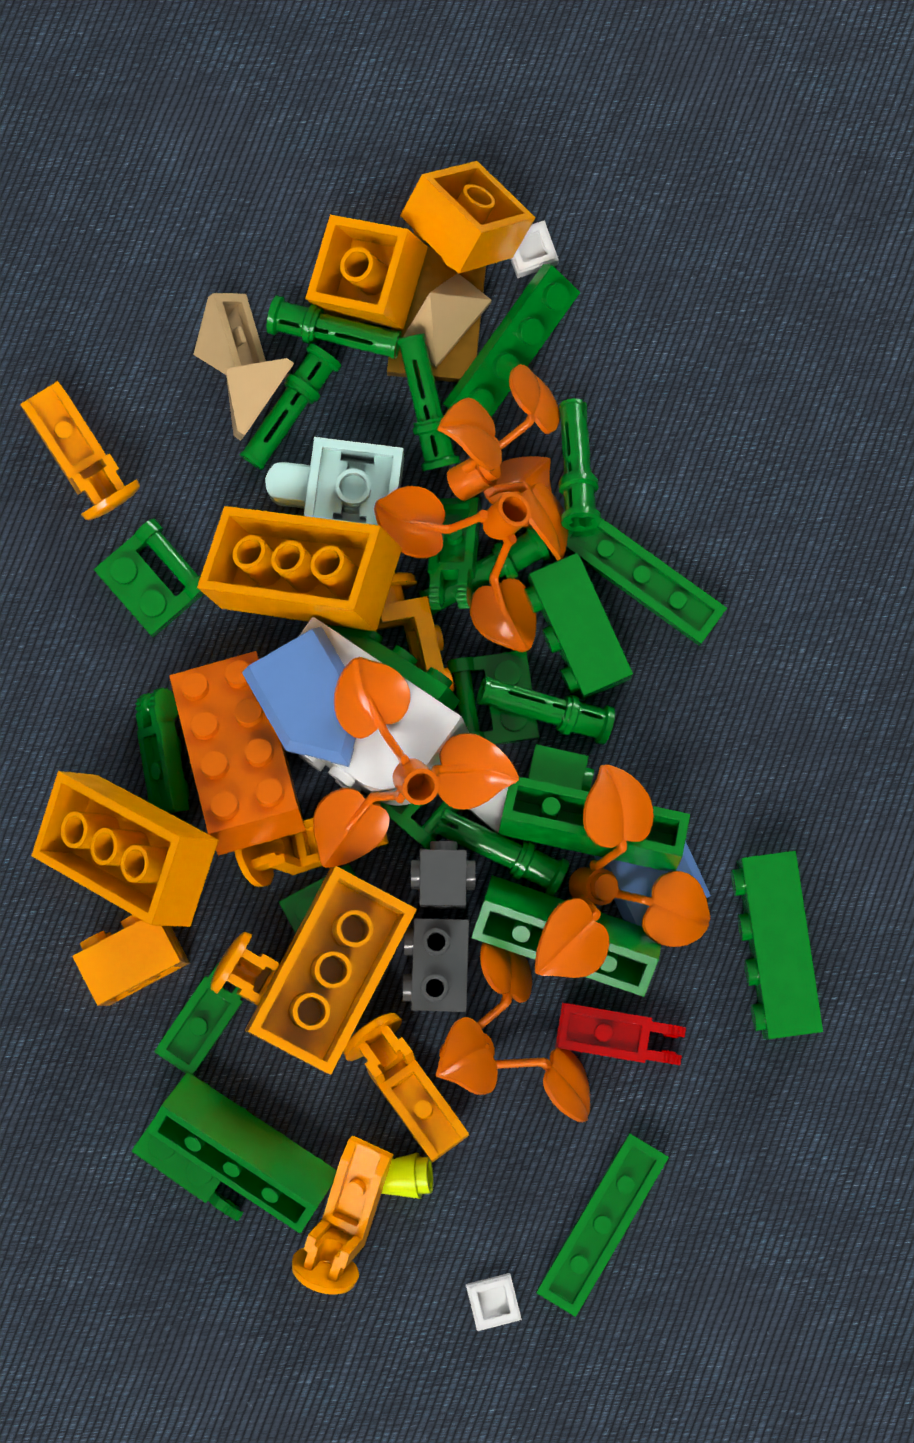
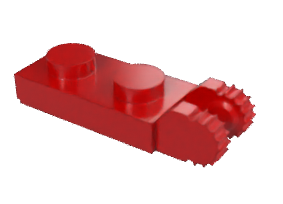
[555,1003,686,1065]

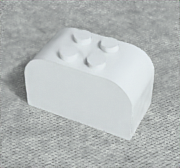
[298,617,469,806]

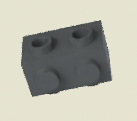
[411,841,475,909]
[403,918,469,1012]

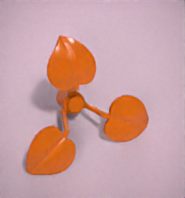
[437,364,568,561]
[374,456,552,652]
[313,657,519,868]
[535,765,710,978]
[436,942,590,1123]

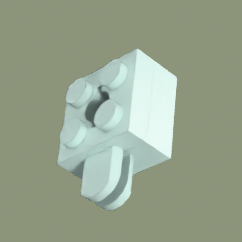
[265,437,404,525]

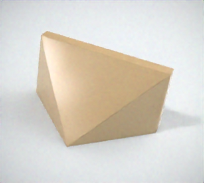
[403,273,492,368]
[193,293,266,375]
[225,358,294,441]

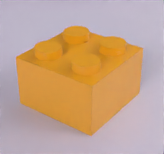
[400,161,536,274]
[305,214,428,330]
[72,915,190,1006]

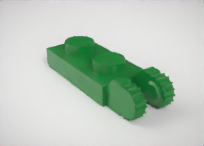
[428,497,482,610]
[135,687,189,815]
[154,958,244,1075]
[131,1114,244,1221]

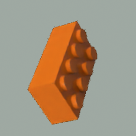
[169,651,306,856]

